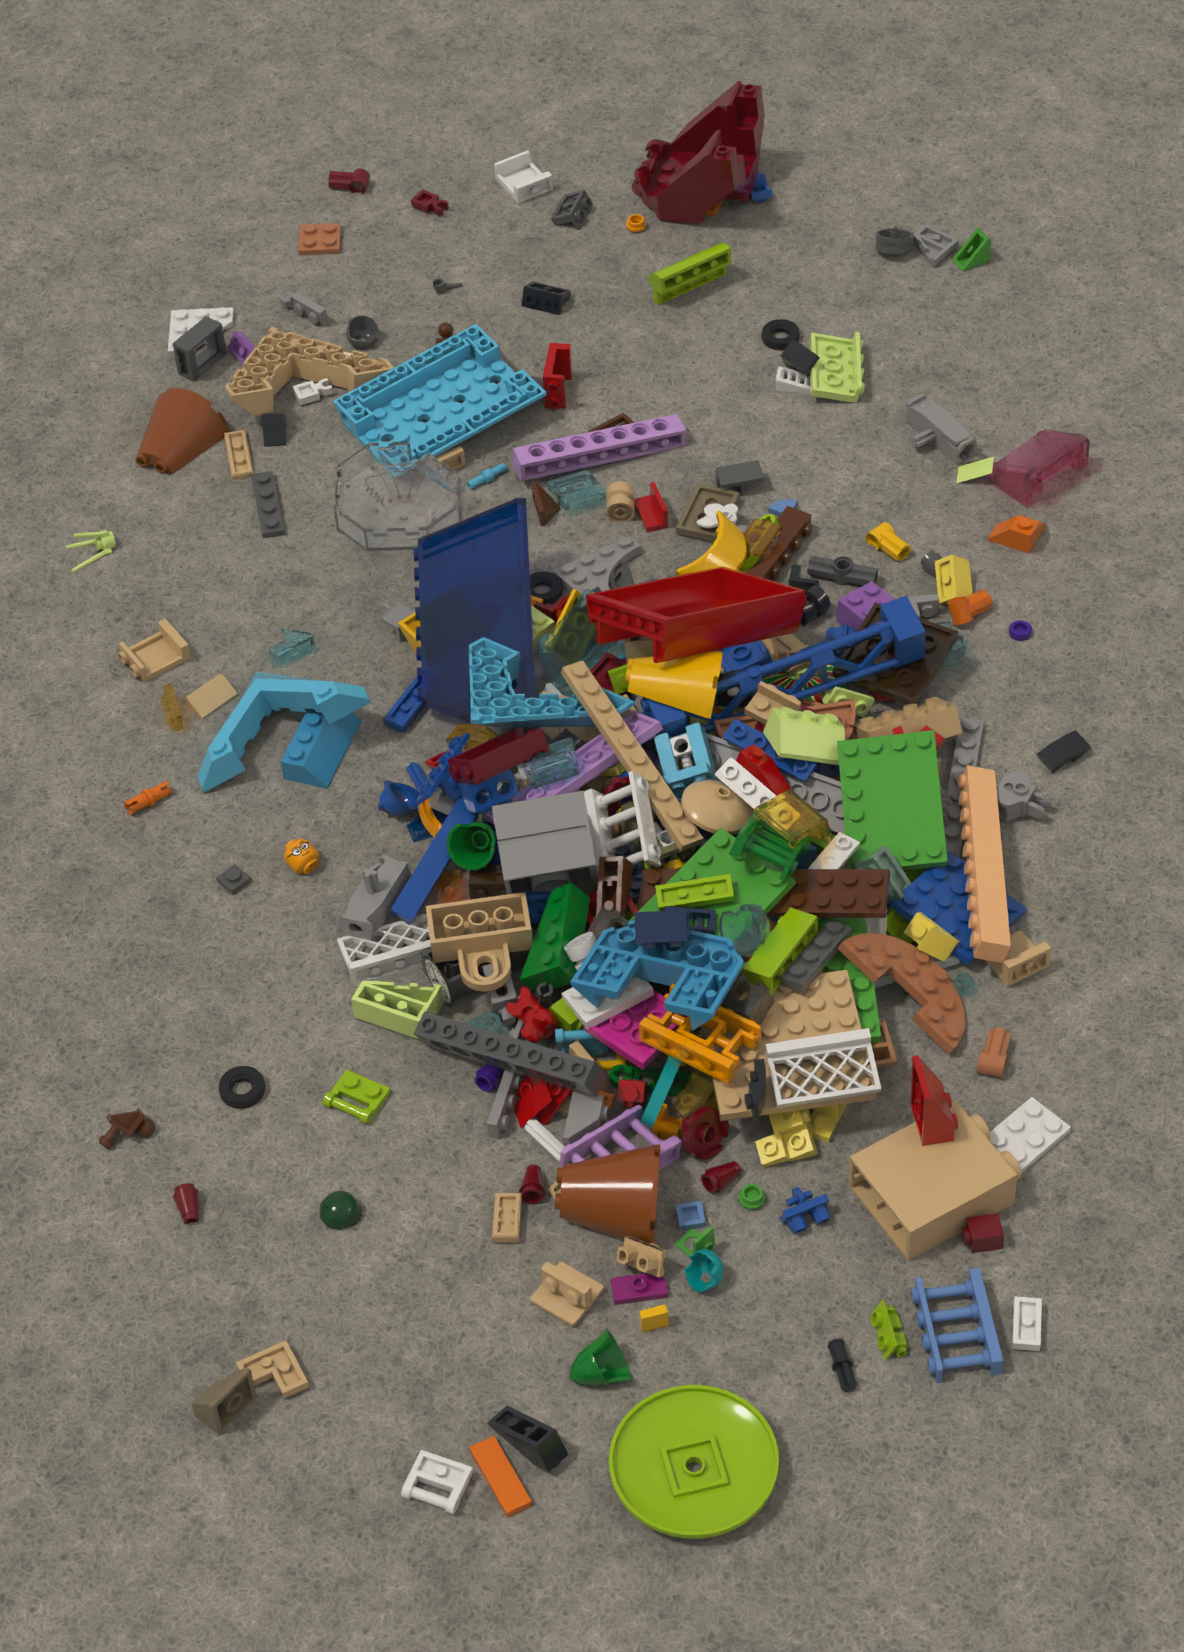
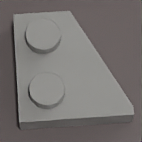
[913,224,959,266]

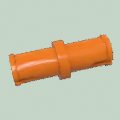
[123,781,172,815]

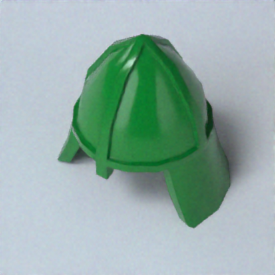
[447,822,496,870]
[569,1328,632,1387]

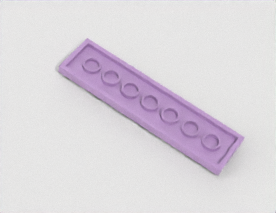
[485,711,663,825]

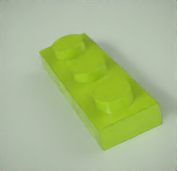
[655,874,735,911]

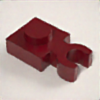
[411,189,449,216]

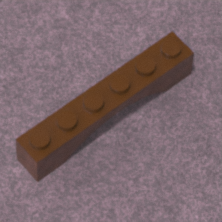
[744,506,813,580]

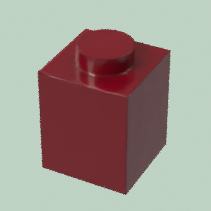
[962,1213,1004,1253]

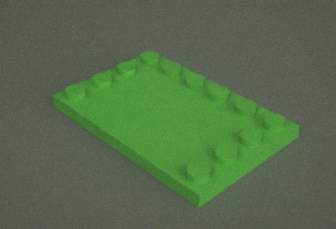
[837,730,948,870]
[624,828,796,947]

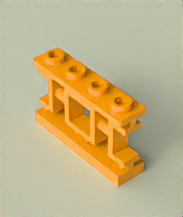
[639,984,761,1084]

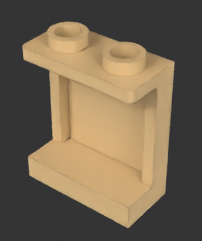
[118,618,191,683]

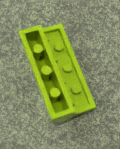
[648,242,731,305]

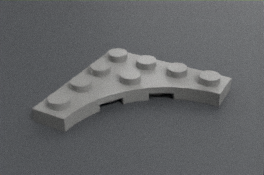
[553,536,642,598]

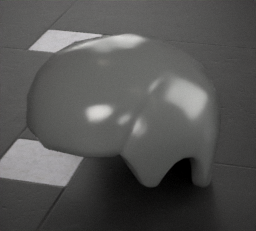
[346,315,379,348]

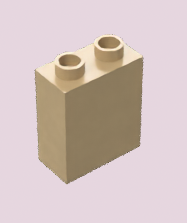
[849,1101,1022,1261]

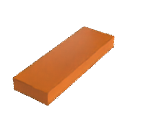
[469,1436,532,1517]

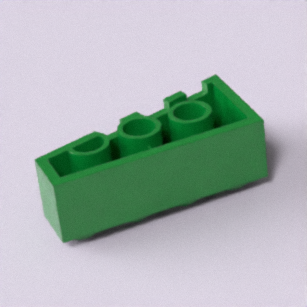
[520,882,590,993]

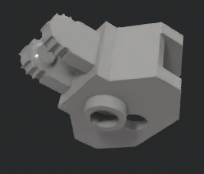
[997,770,1052,822]

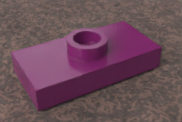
[610,1273,668,1305]

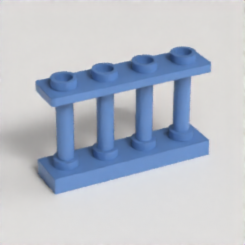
[911,1268,1003,1383]

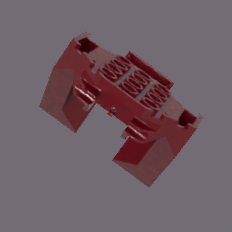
[632,81,765,223]

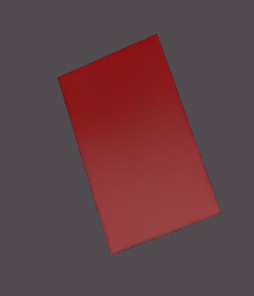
[514,1081,552,1128]

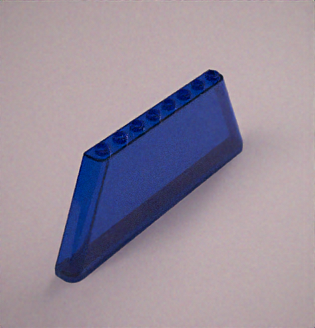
[413,498,536,731]

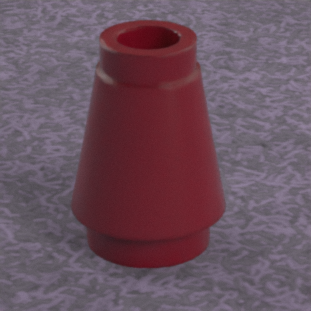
[701,1161,741,1193]
[519,1165,545,1204]
[173,1183,199,1224]

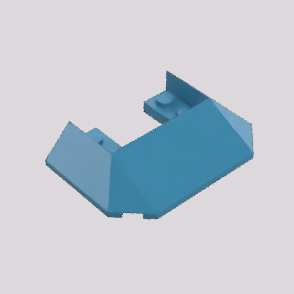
[570,919,744,1031]

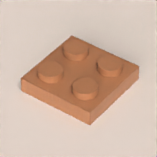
[299,223,341,256]

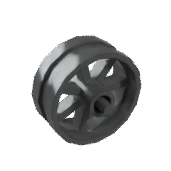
[875,227,913,255]

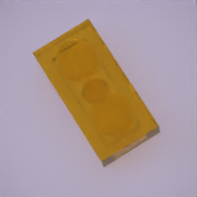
[160,683,184,732]

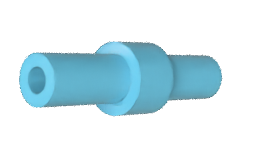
[466,463,507,490]

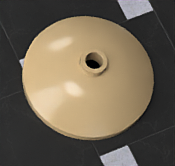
[681,780,753,835]

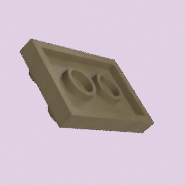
[676,483,739,542]

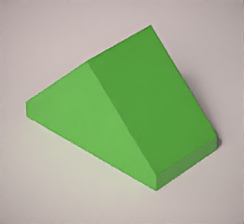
[952,227,991,272]

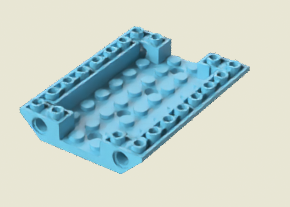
[333,324,547,478]

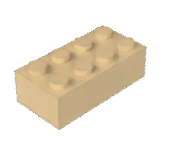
[854,697,962,739]

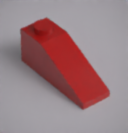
[736,744,800,810]

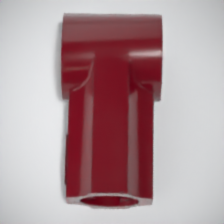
[328,168,370,194]

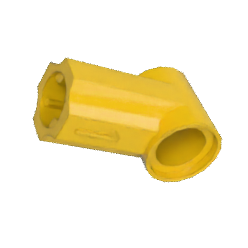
[865,522,911,561]

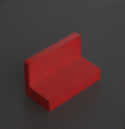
[634,482,668,533]

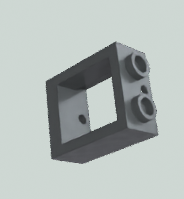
[172,316,227,382]

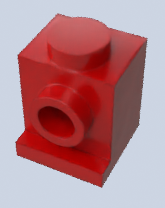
[617,1079,649,1107]

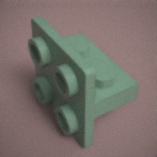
[852,845,912,903]

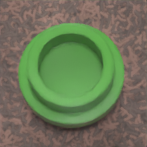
[739,1184,765,1210]

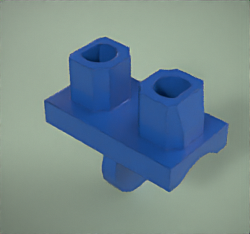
[779,1187,830,1234]

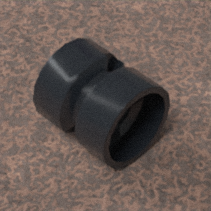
[800,585,831,626]

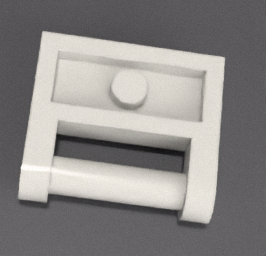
[401,1450,473,1515]

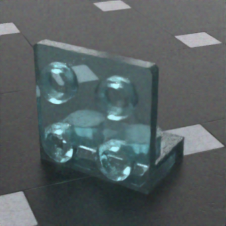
[523,737,579,789]

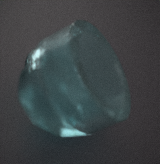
[953,973,975,996]

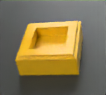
[639,1304,669,1332]

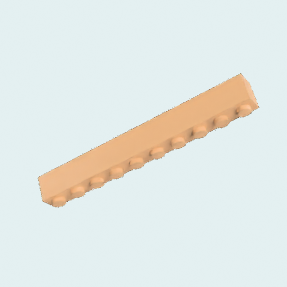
[957,765,1011,963]

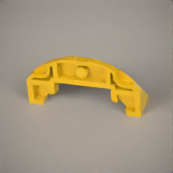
[676,511,747,576]

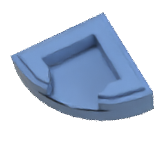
[768,499,798,516]

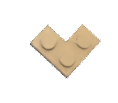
[236,1340,309,1399]

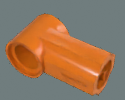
[947,590,993,625]

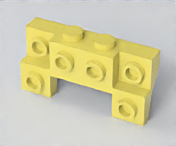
[755,1109,818,1167]

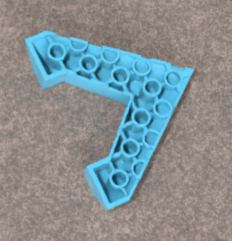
[469,637,635,728]
[197,671,371,792]

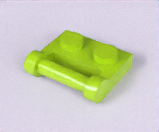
[322,1069,391,1125]

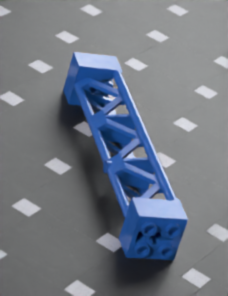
[640,595,926,745]

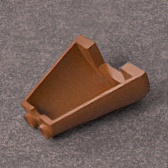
[135,388,230,474]
[555,1144,661,1244]

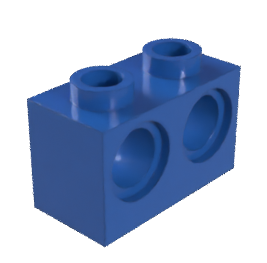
[459,769,519,814]

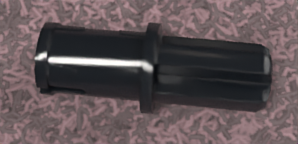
[827,1338,857,1393]

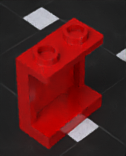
[543,343,572,410]

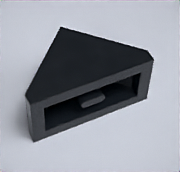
[780,339,820,375]
[262,414,287,447]

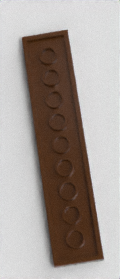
[637,869,890,918]

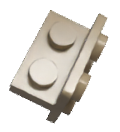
[530,1261,604,1327]

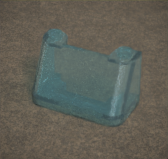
[536,587,618,695]

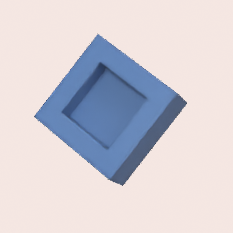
[675,1201,706,1231]

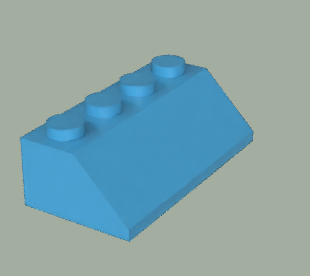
[280,709,361,789]

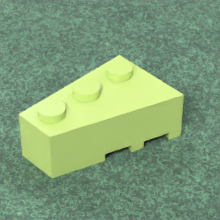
[351,980,444,1039]

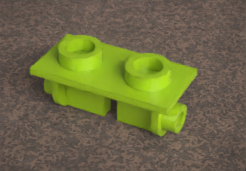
[871,1300,908,1360]

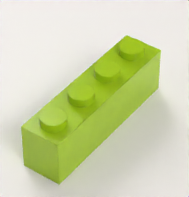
[741,907,818,997]

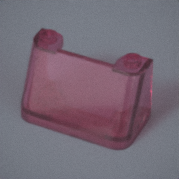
[988,429,1090,508]

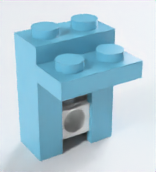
[654,722,718,798]

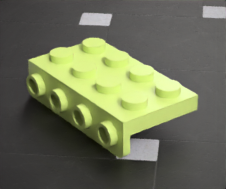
[809,332,865,403]

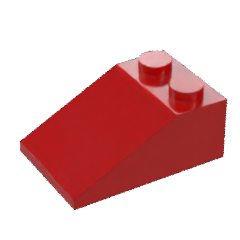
[910,1055,958,1146]

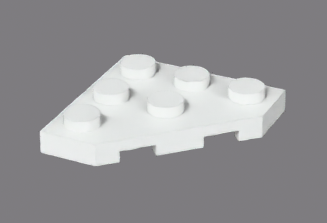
[168,307,234,356]

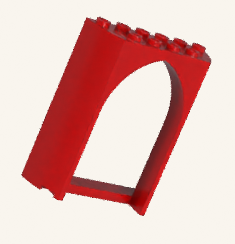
[586,567,807,663]

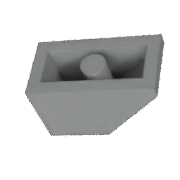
[563,1091,609,1146]

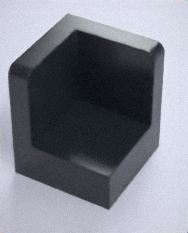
[789,565,819,590]

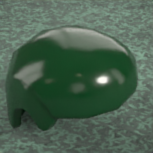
[319,1191,362,1230]

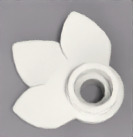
[696,503,738,528]

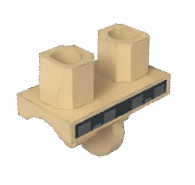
[617,1236,667,1277]

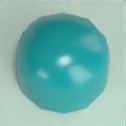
[684,1248,724,1293]

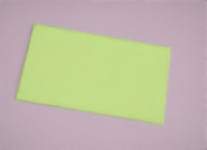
[956,457,994,483]

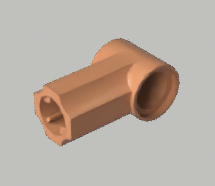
[977,1027,1011,1078]

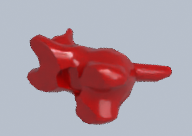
[506,987,559,1043]

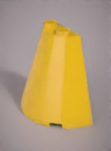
[624,651,723,719]

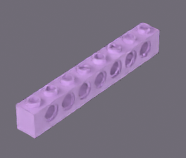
[512,414,686,481]

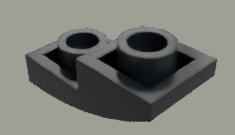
[1036,730,1091,774]
[744,1059,766,1120]

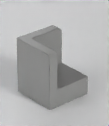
[382,603,416,642]

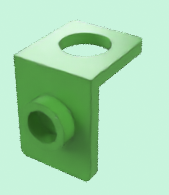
[675,1226,715,1256]

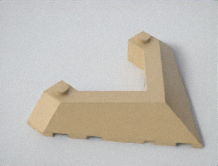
[225,327,394,416]

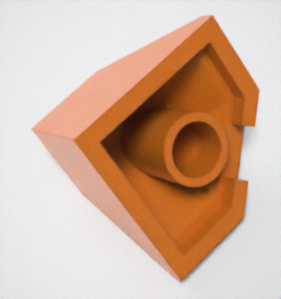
[987,515,1046,553]

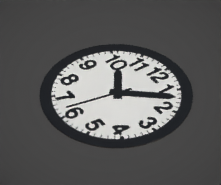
[423,955,453,1007]

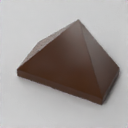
[531,481,561,526]

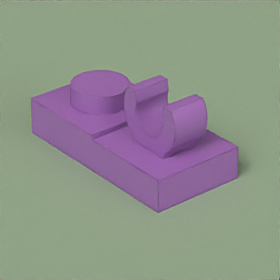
[227,331,256,364]

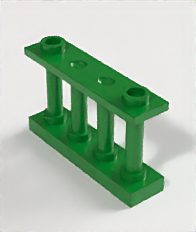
[729,807,811,881]

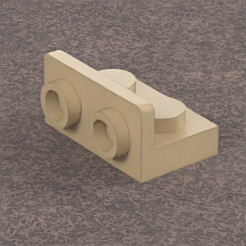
[745,681,801,725]

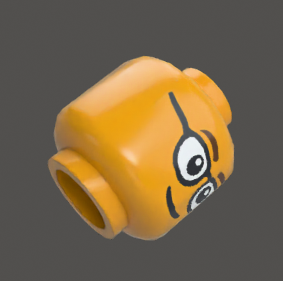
[283,838,319,875]

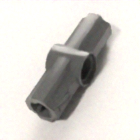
[807,555,878,585]

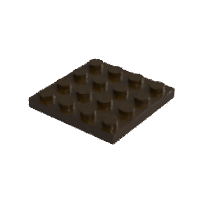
[832,602,959,706]

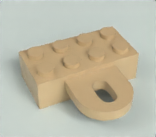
[426,892,533,992]

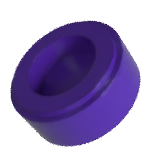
[1009,620,1032,641]

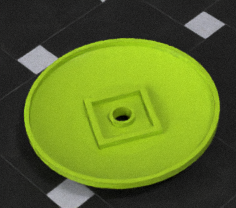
[609,1385,779,1539]

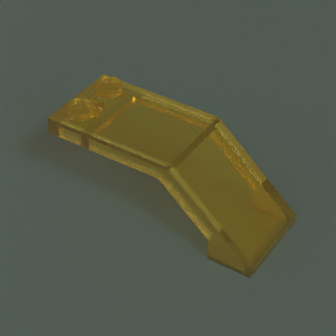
[753,789,832,849]

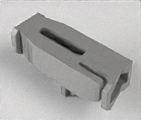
[906,393,977,465]
[339,854,411,940]

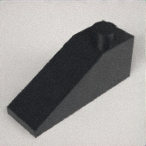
[487,1405,569,1472]

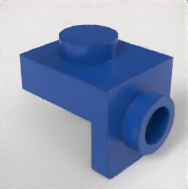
[750,172,772,203]

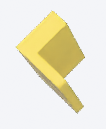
[935,554,973,605]

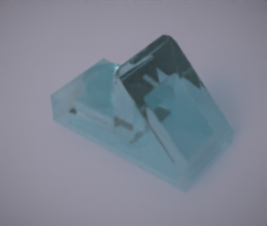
[269,628,316,668]

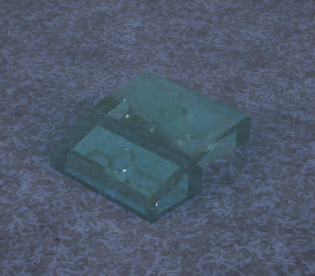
[547,470,606,510]

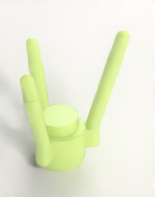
[66,530,116,572]

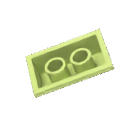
[763,707,845,765]

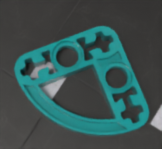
[640,1055,681,1128]

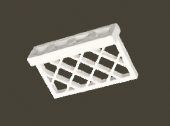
[337,913,431,987]
[765,1028,881,1108]

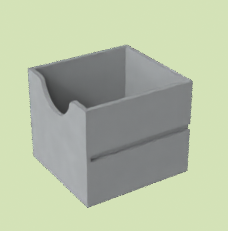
[492,791,598,895]

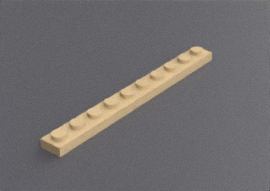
[561,660,704,852]

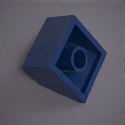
[634,910,693,949]

